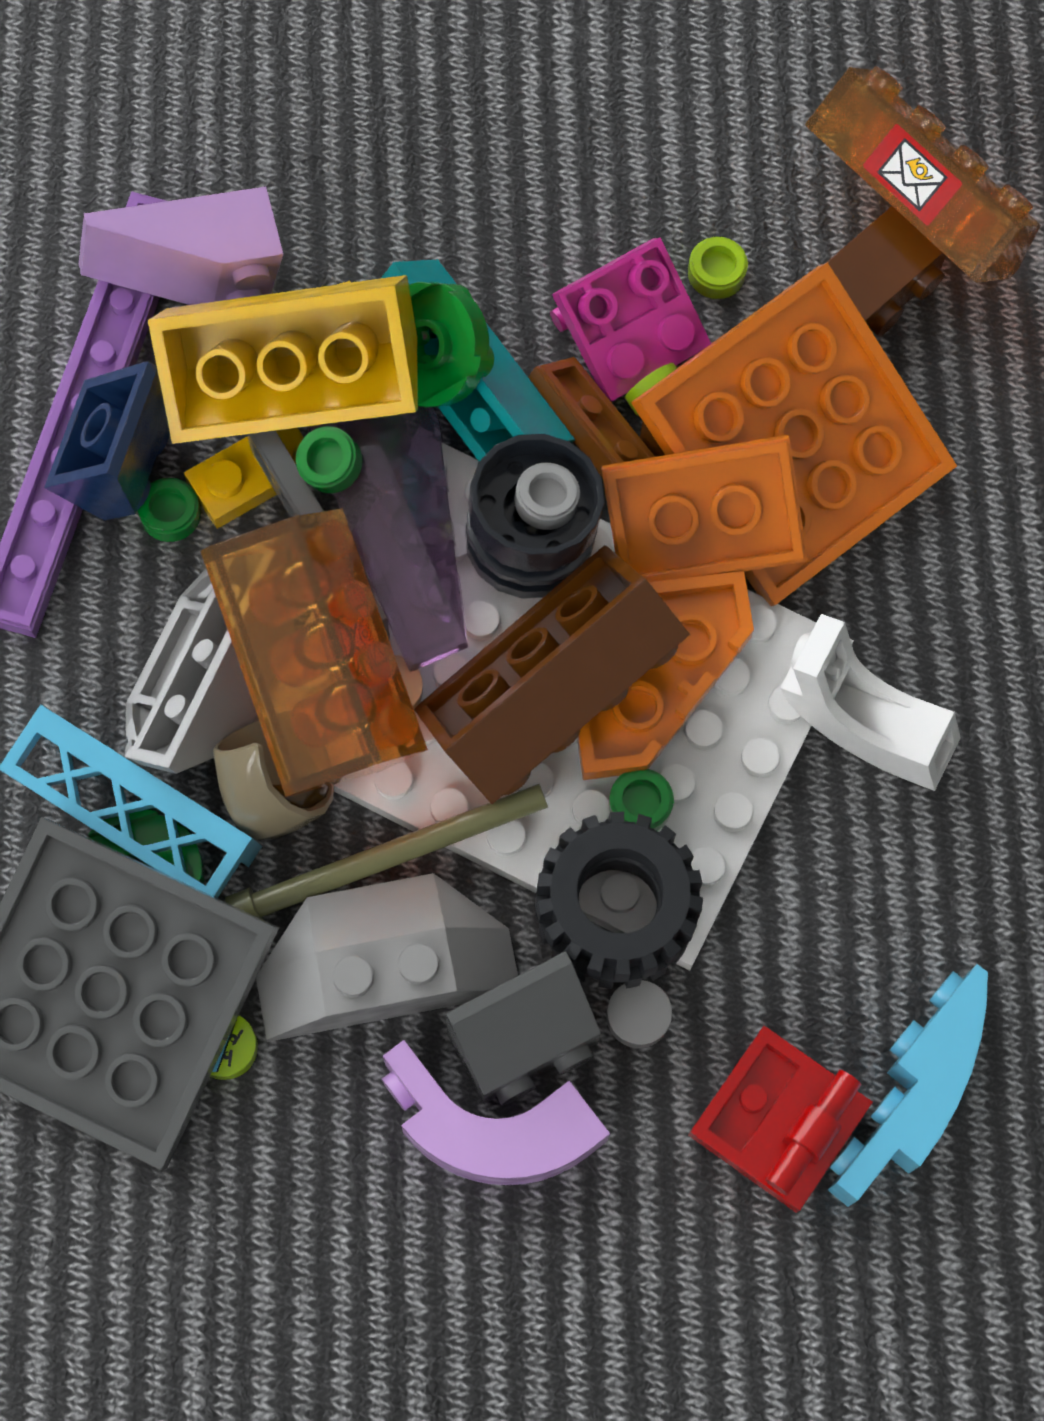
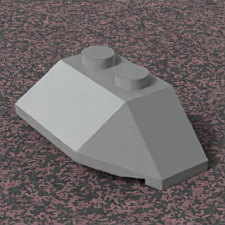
[125,538,296,774]
[256,873,518,1042]

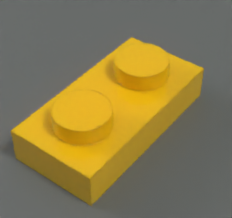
[183,428,304,529]

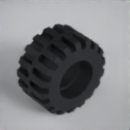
[535,812,703,989]

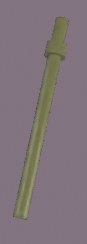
[225,784,549,920]

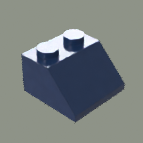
[44,361,170,521]

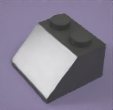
[446,951,601,1106]

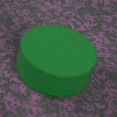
[296,426,363,493]
[138,478,201,542]
[609,769,674,831]

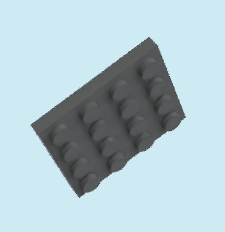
[0,817,279,1170]

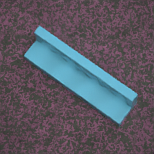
[0,704,262,898]

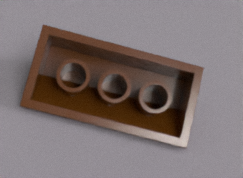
[414,545,690,804]

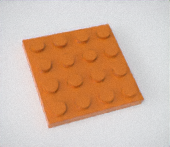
[631,262,957,606]

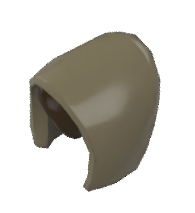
[213,710,335,840]

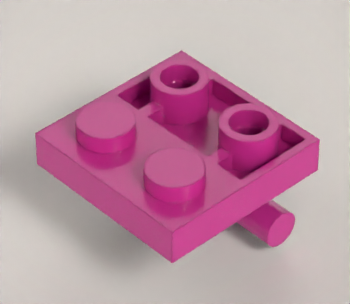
[550,237,711,402]

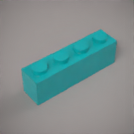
[380,259,575,461]

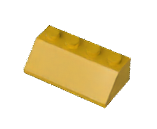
[148,275,418,444]

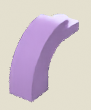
[381,1040,610,1185]

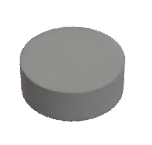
[515,463,580,530]
[606,980,672,1048]

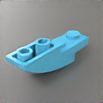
[828,964,988,1207]

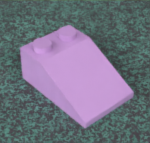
[79,187,283,305]

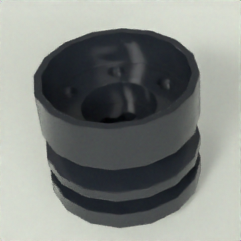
[465,434,604,599]

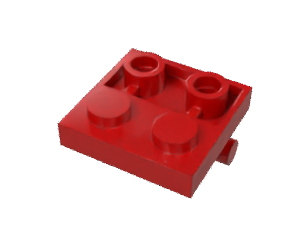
[688,1026,873,1213]

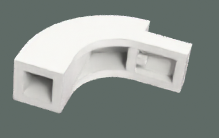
[780,614,961,791]

